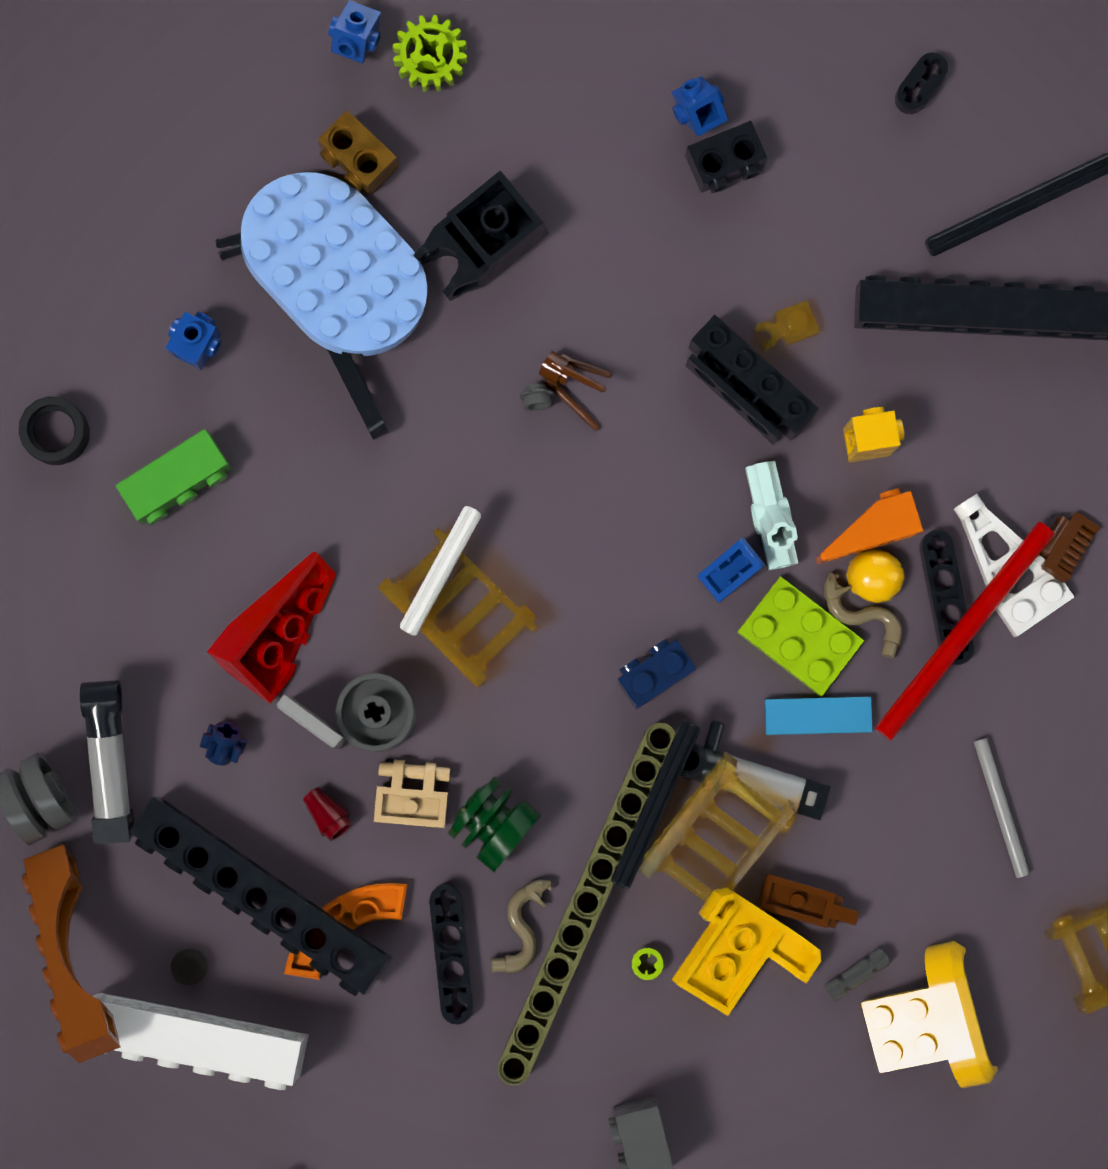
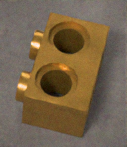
[318,110,399,195]

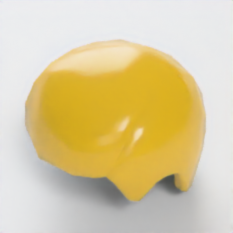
[846,550,905,603]

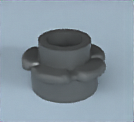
[520,384,554,411]

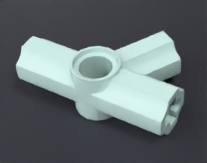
[745,461,798,571]

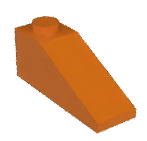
[816,488,923,565]

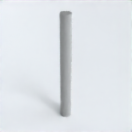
[973,738,1030,878]

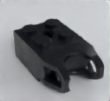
[413,170,549,301]

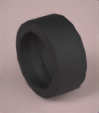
[18,396,90,465]

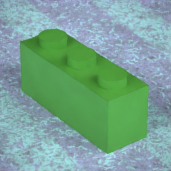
[115,429,232,525]

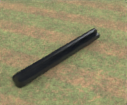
[611,721,700,889]

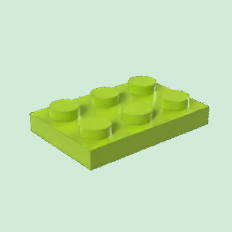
[737,576,864,697]

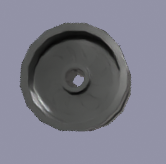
[335,673,417,753]
[0,753,76,846]

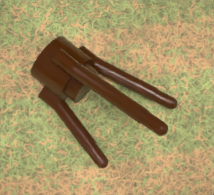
[539,351,612,431]

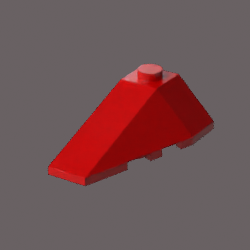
[207,552,336,704]

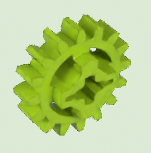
[393,15,467,92]

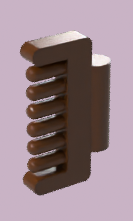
[1040,512,1100,583]

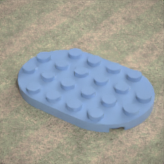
[241,172,427,356]

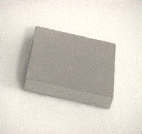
[277,695,347,749]

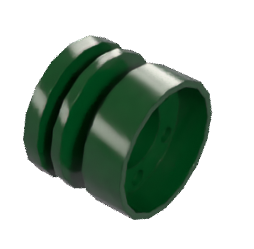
[447,776,541,872]

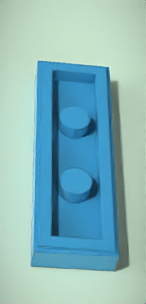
[764,697,872,735]

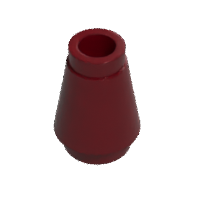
[303,787,352,841]

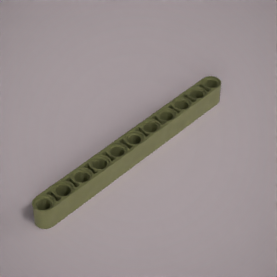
[498,723,676,1086]

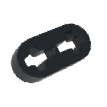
[895,52,948,114]

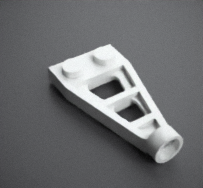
[953,493,1074,637]

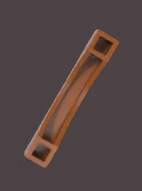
[22,844,121,1063]

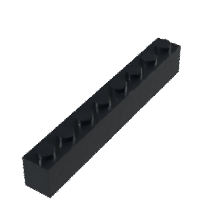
[854,275,1108,341]

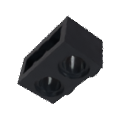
[685,120,768,193]

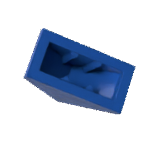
[697,537,765,603]

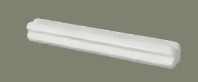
[400,506,481,636]

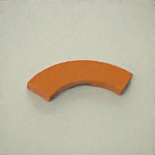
[284,883,408,980]

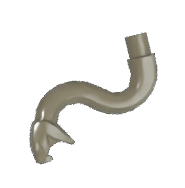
[824,573,903,659]
[491,879,552,974]

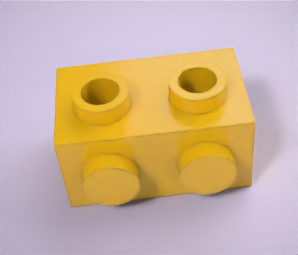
[843,407,904,463]

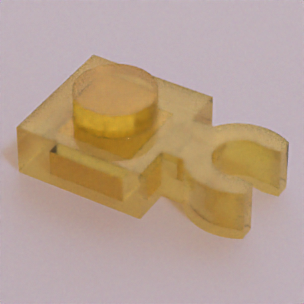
[754,300,820,350]

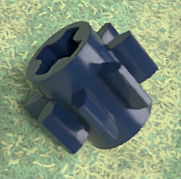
[200,721,247,766]

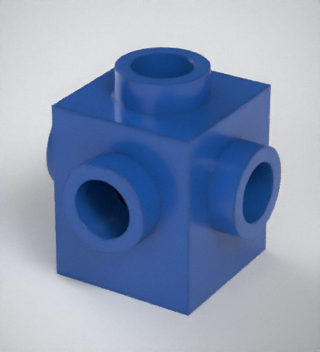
[328,0,381,64]
[671,76,728,136]
[165,311,222,371]

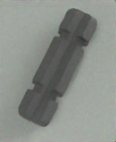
[825,948,890,1001]

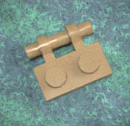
[374,759,451,828]

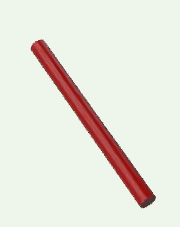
[874,522,1055,741]

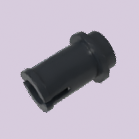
[215,232,242,261]

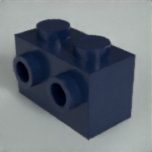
[617,639,697,710]

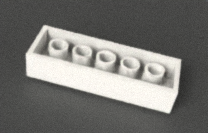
[93,993,309,1090]

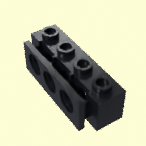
[686,314,819,445]

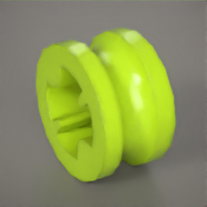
[632,948,664,980]

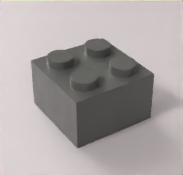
[608,1097,674,1169]

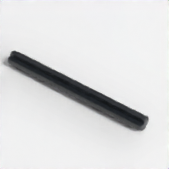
[925,153,1108,256]

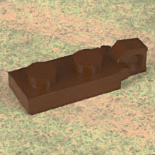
[757,874,859,929]

